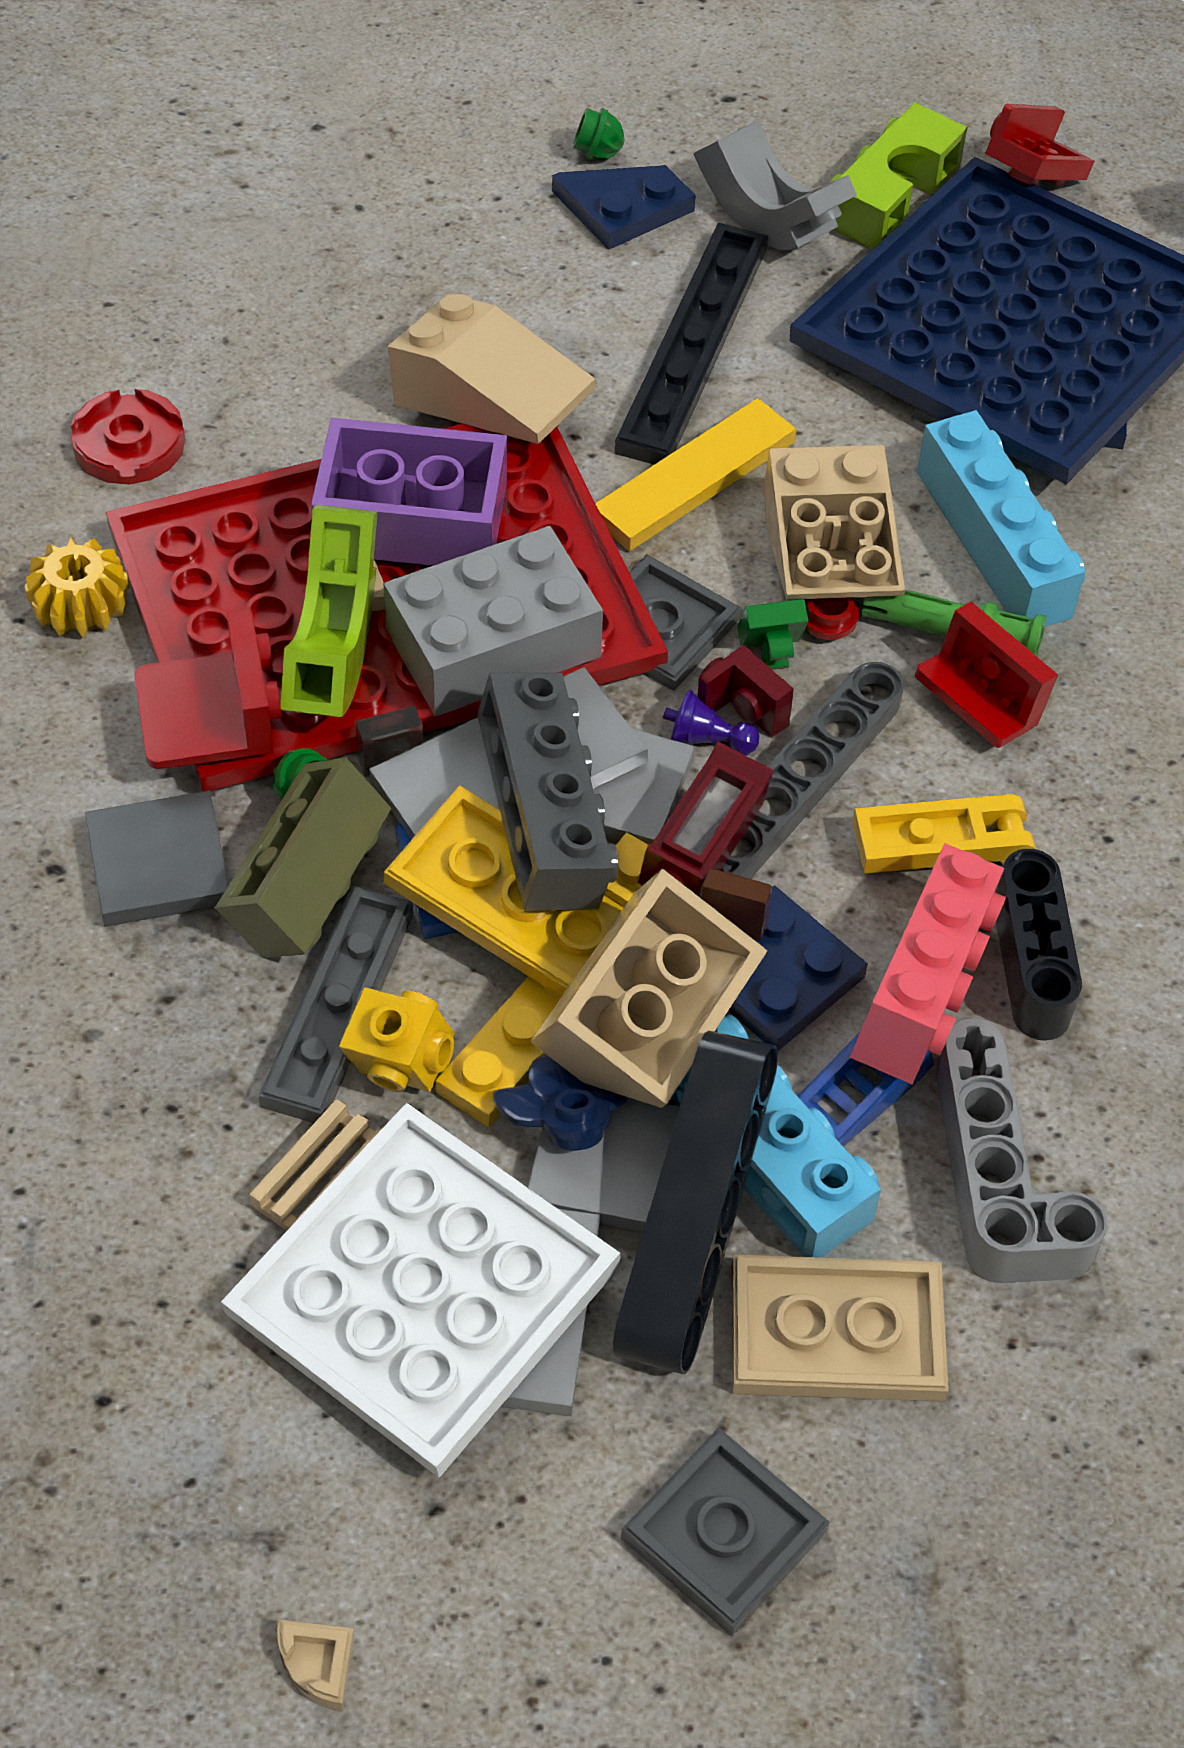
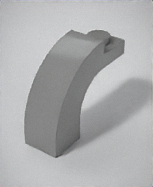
[693,121,857,250]

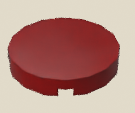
[71,389,186,485]

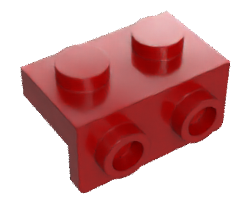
[985,103,1095,186]
[915,601,1058,748]

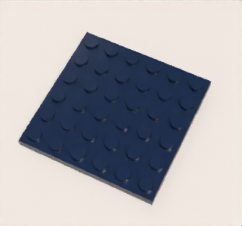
[789,157,1184,485]

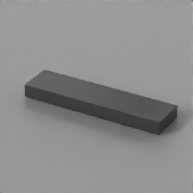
[259,885,414,1123]

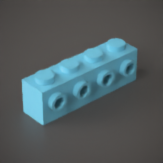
[917,410,1085,627]
[668,1014,881,1258]

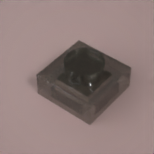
[355,706,423,777]

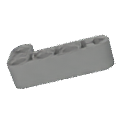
[937,1017,1107,1283]

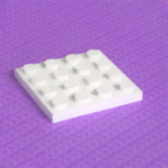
[221,1103,621,1478]

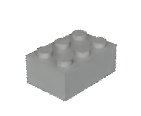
[383,526,603,717]

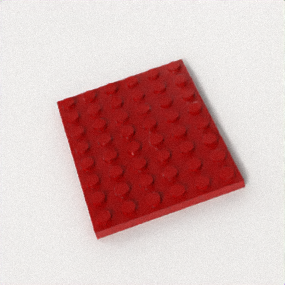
[106,424,668,792]

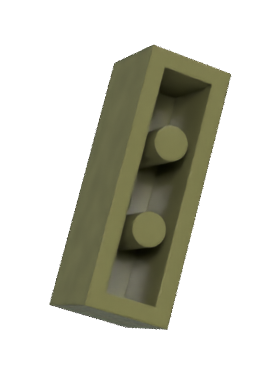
[215,757,392,958]

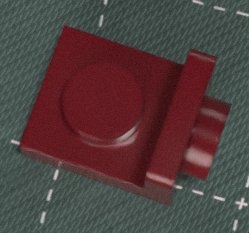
[697,645,794,738]

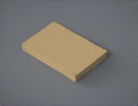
[732,1254,948,1401]

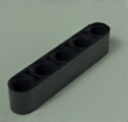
[613,1030,778,1374]

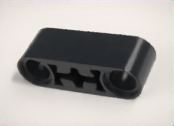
[996,849,1082,1041]

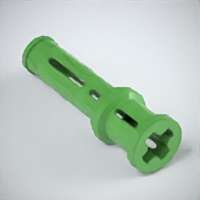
[862,590,1047,656]

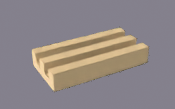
[249,1099,381,1231]

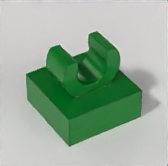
[737,599,808,670]

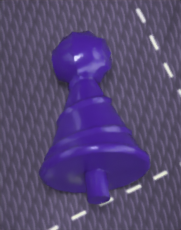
[663,690,760,756]

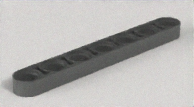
[690,662,904,879]

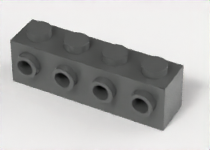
[477,672,618,911]

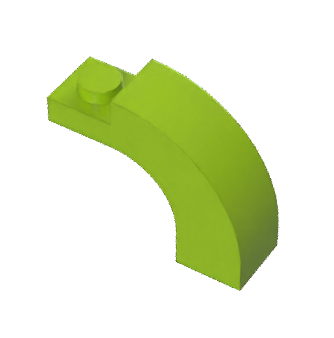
[280,504,378,717]

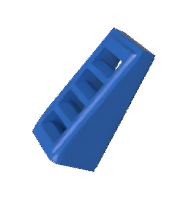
[797,1032,934,1147]

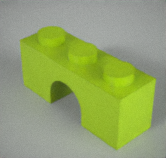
[830,102,968,249]

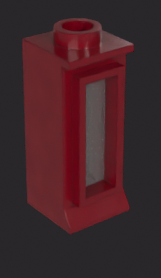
[638,741,774,899]

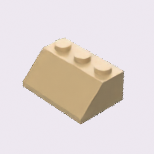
[530,869,767,1108]

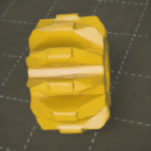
[25,536,129,638]

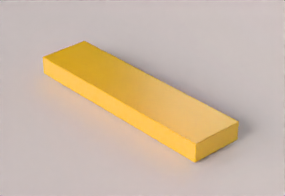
[595,398,797,552]

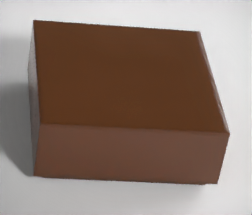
[702,869,772,941]

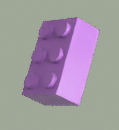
[311,418,507,566]

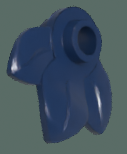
[493,1054,628,1151]

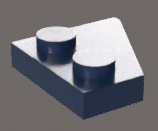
[552,165,696,250]

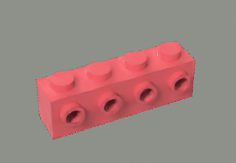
[850,843,1006,1085]

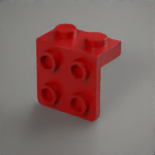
[134,609,282,769]

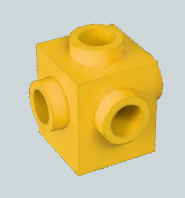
[339,987,455,1092]

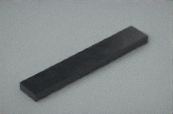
[614,223,768,465]

